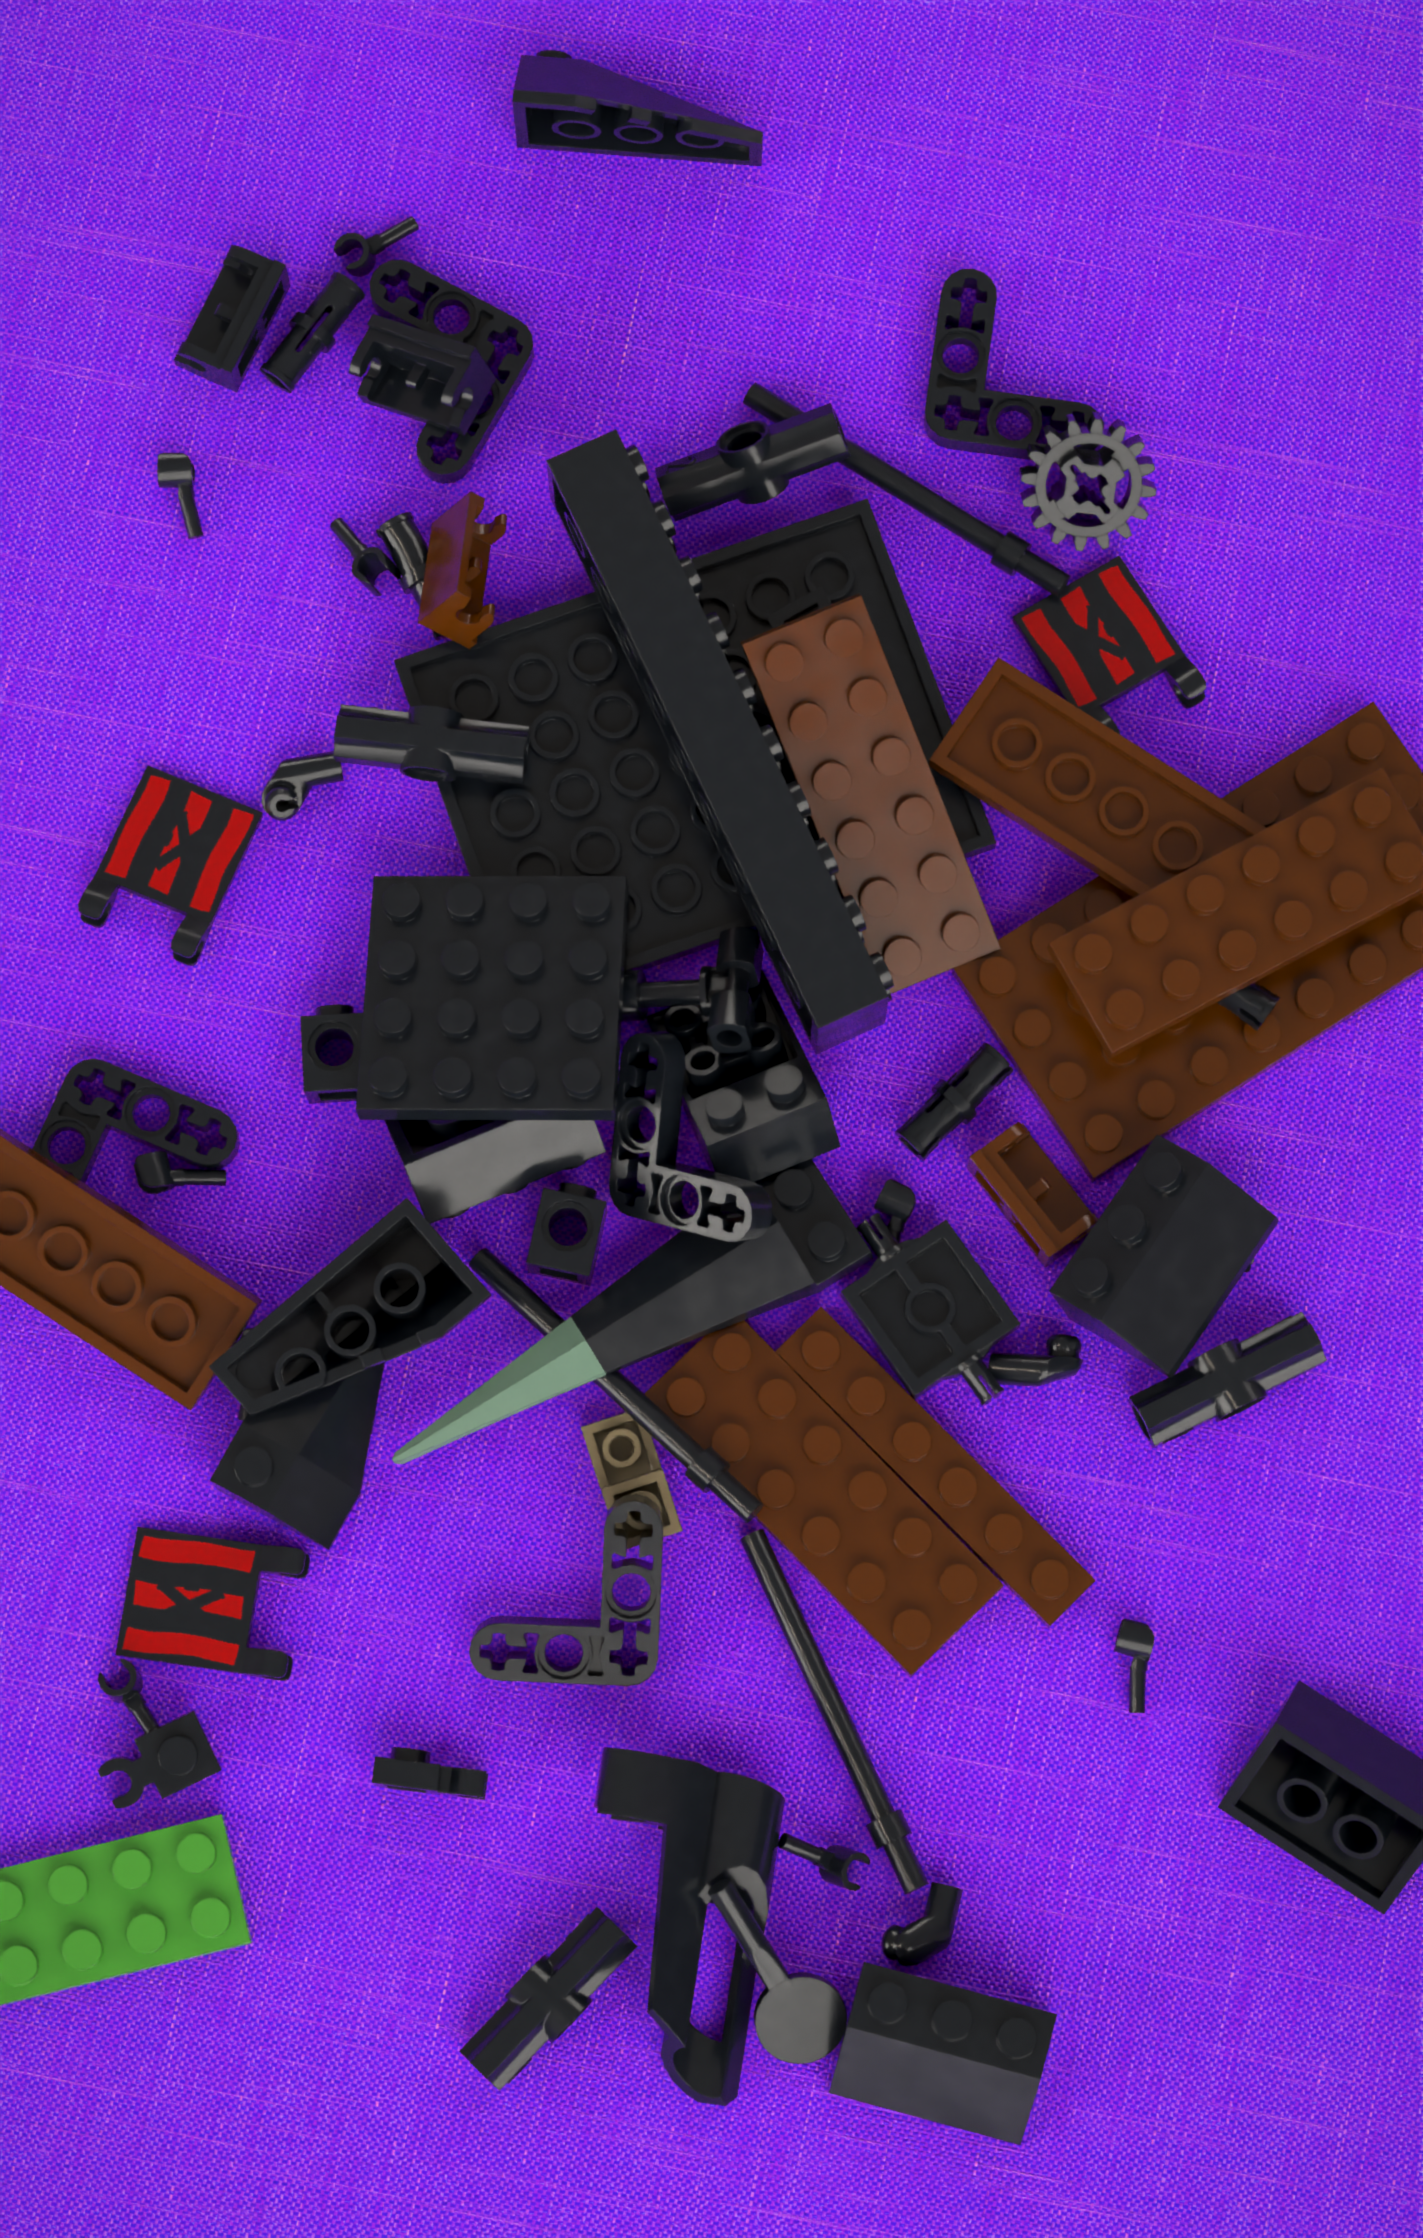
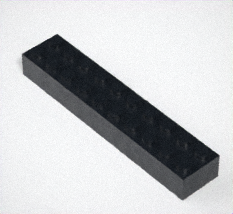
[546,430,894,1055]

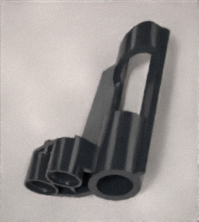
[594,1747,785,2106]

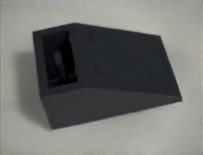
[646,970,841,1182]

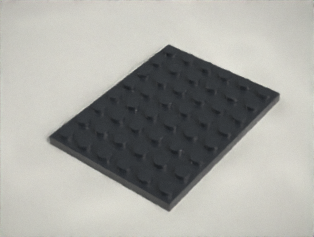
[394,499,996,971]

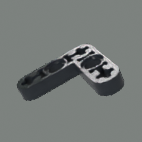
[370,260,534,484]
[924,269,1104,463]
[609,1031,773,1242]
[32,1059,240,1183]
[469,1494,664,1686]

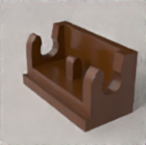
[418,491,507,649]
[967,1122,1098,1268]

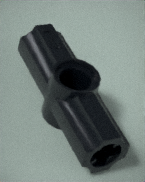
[655,403,851,522]
[333,704,531,784]
[1128,1312,1327,1448]
[459,1907,638,2091]

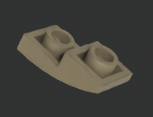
[580,1412,683,1549]

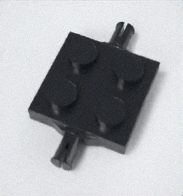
[840,1213,1020,1406]

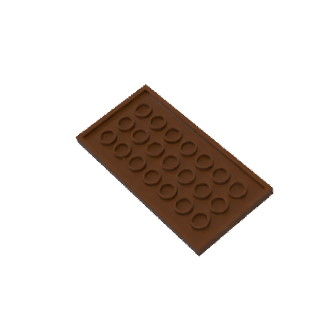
[952,702,1423,1183]

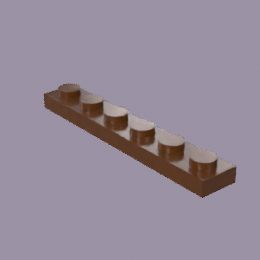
[775,1307,1095,1628]

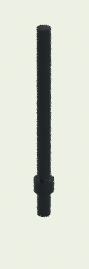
[743,382,1071,597]
[469,1248,764,1523]
[740,1529,929,1895]

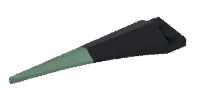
[392,1159,874,1464]

